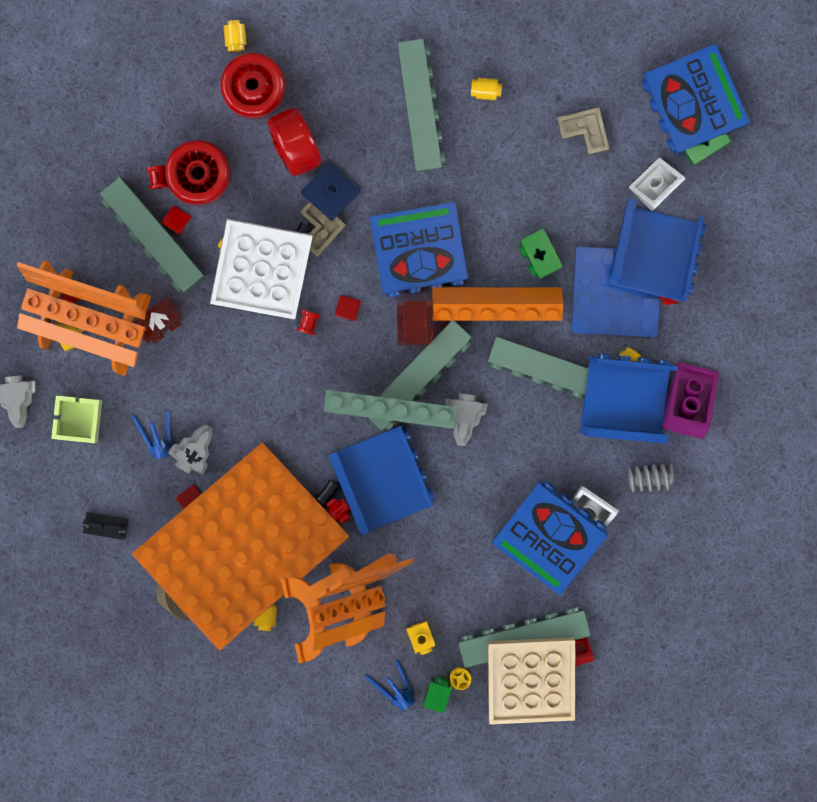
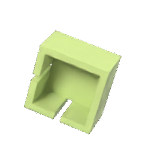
[51,396,102,443]

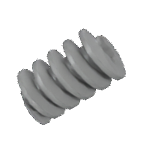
[628,464,674,493]

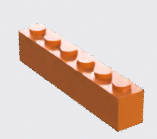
[432,287,564,321]

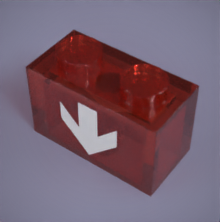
[132,297,184,345]

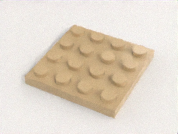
[488,637,575,724]

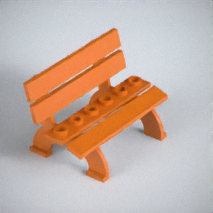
[17,260,151,376]
[281,553,413,663]

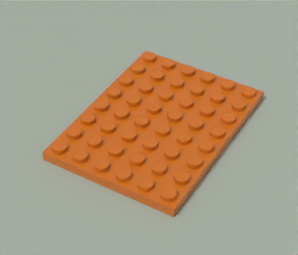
[132,442,349,652]

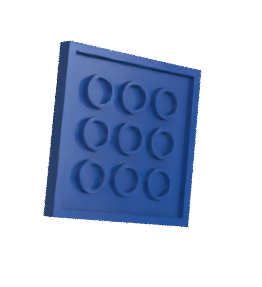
[571,247,660,338]

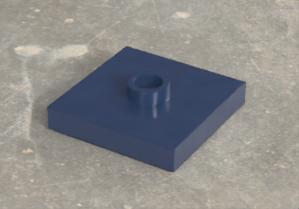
[300,163,361,221]

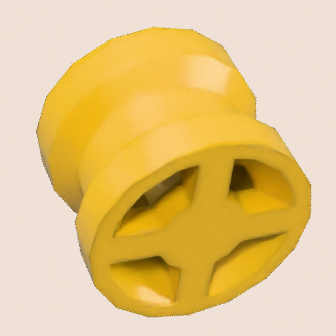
[450,667,472,690]

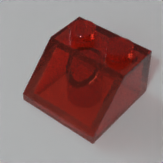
[396,301,434,346]

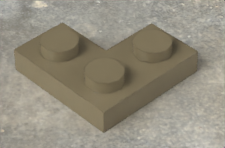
[557,108,610,155]
[300,202,346,257]

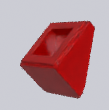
[161,206,191,235]
[334,295,361,321]
[175,484,201,509]
[575,637,594,666]

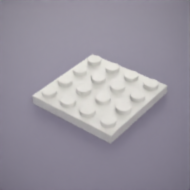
[210,219,313,319]

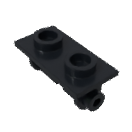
[83,512,129,540]

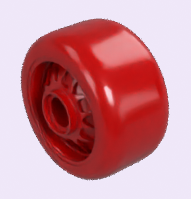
[220,53,286,119]
[267,108,322,177]
[165,140,231,206]

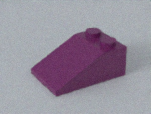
[661,362,719,439]

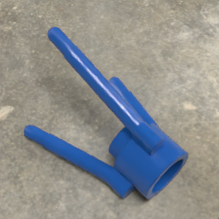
[132,410,173,459]
[365,660,415,711]

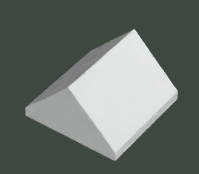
[629,157,685,211]
[572,485,619,526]

